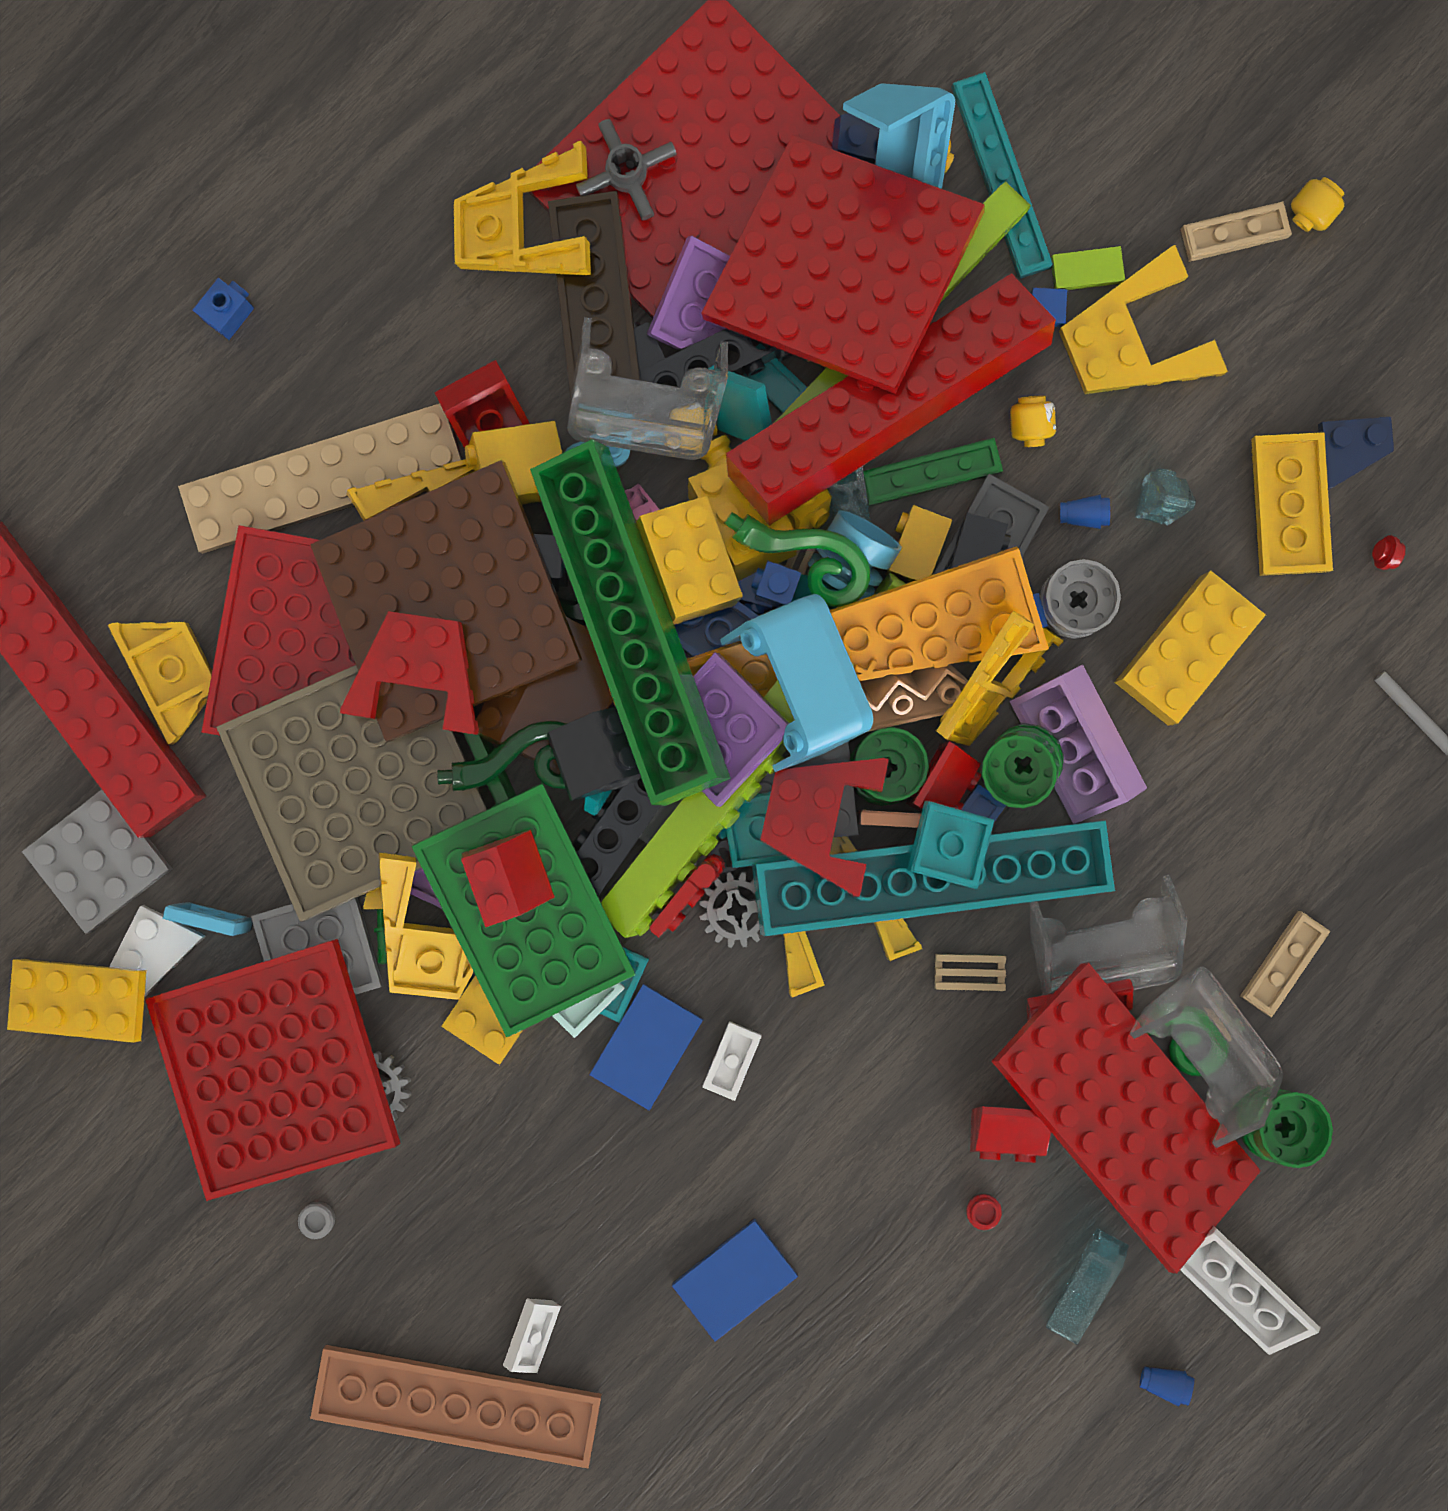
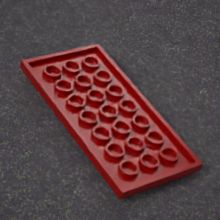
[991,962,1261,1274]

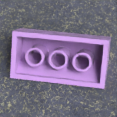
[1009,664,1147,824]

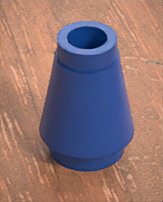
[1060,494,1110,529]
[1139,1366,1194,1407]

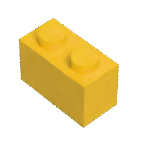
[885,505,952,583]

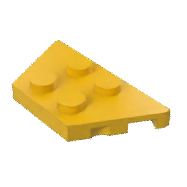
[108,622,212,745]

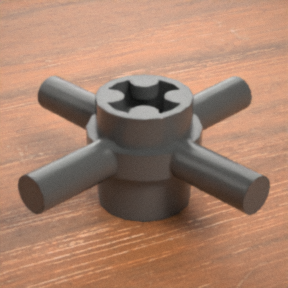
[576,119,677,220]

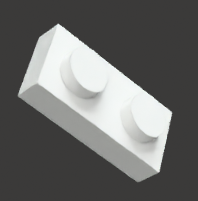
[702,1021,762,1101]
[503,1298,561,1373]

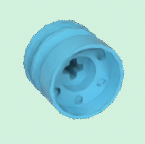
[808,510,902,600]

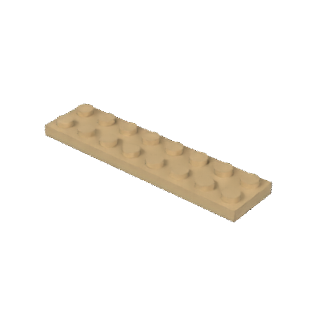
[178,403,462,554]

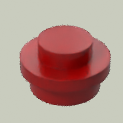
[1372,535,1406,570]
[966,1194,1002,1230]

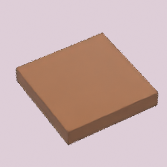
[856,810,921,828]

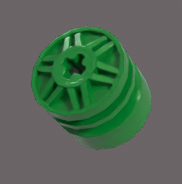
[982,723,1064,808]
[850,727,929,806]
[1238,1088,1333,1168]

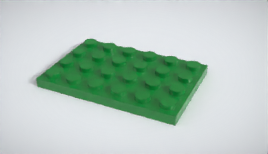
[411,783,636,1037]

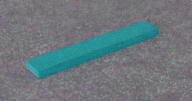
[951,72,1053,279]

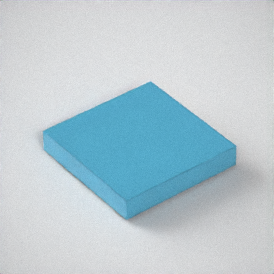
[162,902,253,936]

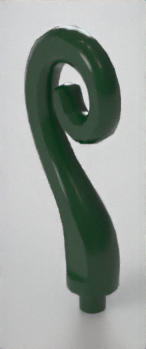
[437,721,567,791]

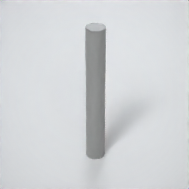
[1374,671,1448,755]

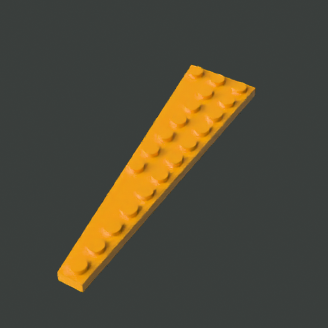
[609,546,1049,704]

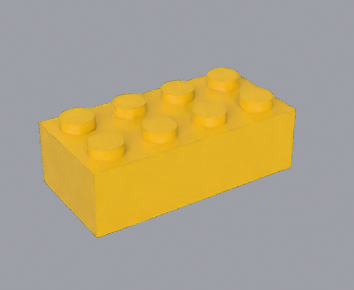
[1114,571,1266,726]

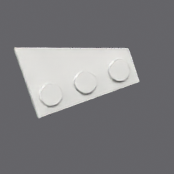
[109,905,206,998]

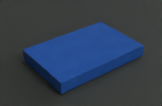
[590,983,703,1111]
[672,1218,798,1342]

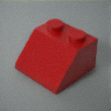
[434,360,530,448]
[906,741,981,813]
[461,829,555,928]
[970,1106,1051,1163]

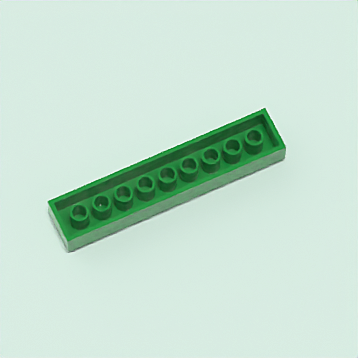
[530,439,731,806]

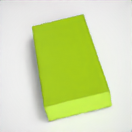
[1051,246,1125,290]

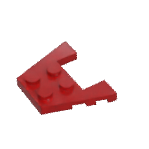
[340,611,479,735]
[760,758,889,898]

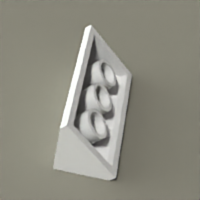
[1180,1226,1320,1355]

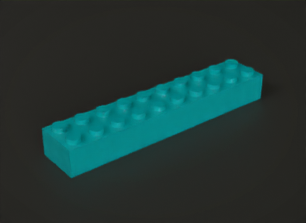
[752,821,1115,936]

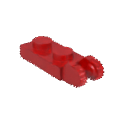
[649,854,725,938]

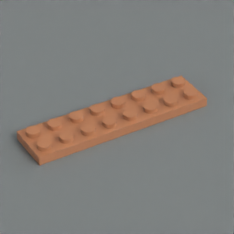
[310,1345,602,1468]

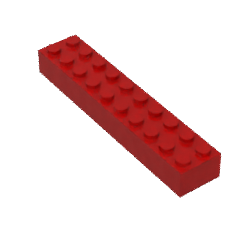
[726,273,1056,526]
[0,521,206,838]

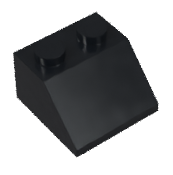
[547,706,641,801]

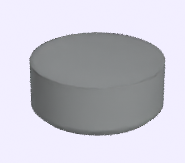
[298,1201,335,1239]

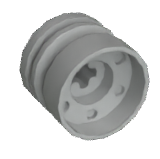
[1039,559,1121,639]

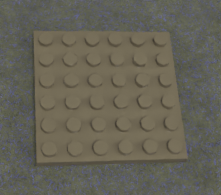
[216,665,487,922]

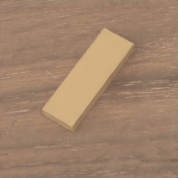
[1181,201,1292,262]
[1240,911,1330,1017]

